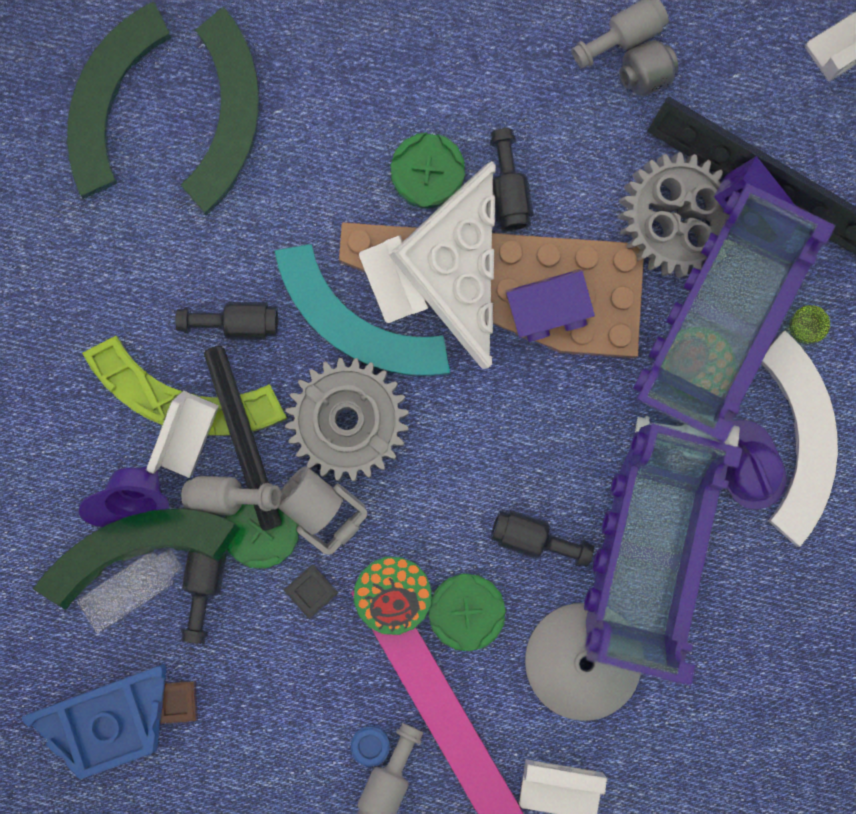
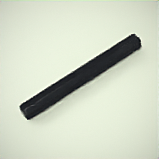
[204,346,282,531]

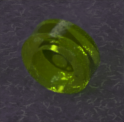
[789,305,830,345]

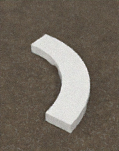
[761,330,838,547]

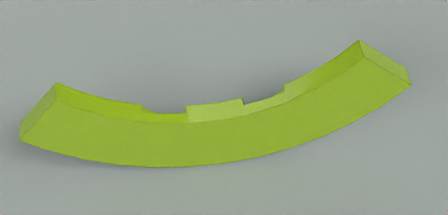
[82,336,288,436]

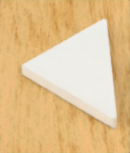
[389,161,496,369]

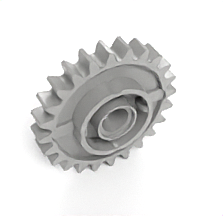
[285,358,409,482]

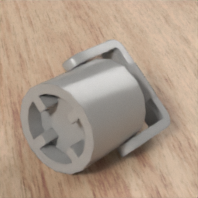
[278,466,367,555]

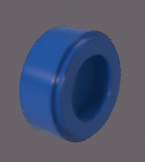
[351,725,390,767]

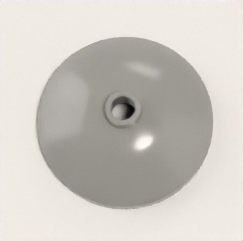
[525,603,642,721]

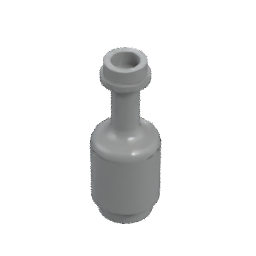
[571,0,669,68]
[181,476,282,516]
[357,723,424,814]

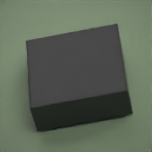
[284,564,339,619]

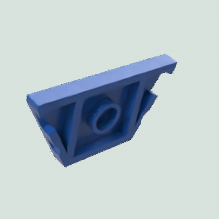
[22,664,167,780]

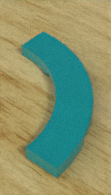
[274,244,450,376]

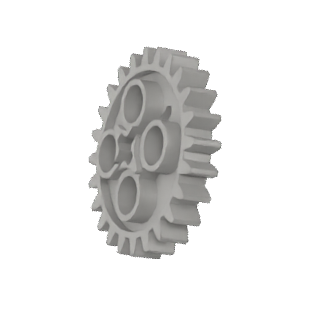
[617,152,735,278]

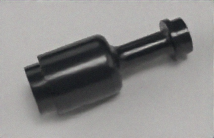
[490,128,534,231]
[175,302,278,340]
[490,510,594,567]
[181,552,227,644]

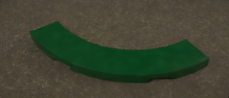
[67,1,172,199]
[180,6,260,216]
[33,509,240,610]

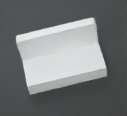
[805,12,856,82]
[359,235,429,323]
[146,391,219,478]
[519,759,607,814]

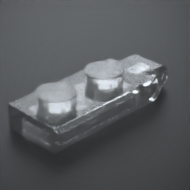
[77,549,183,634]

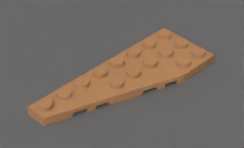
[339,223,643,359]

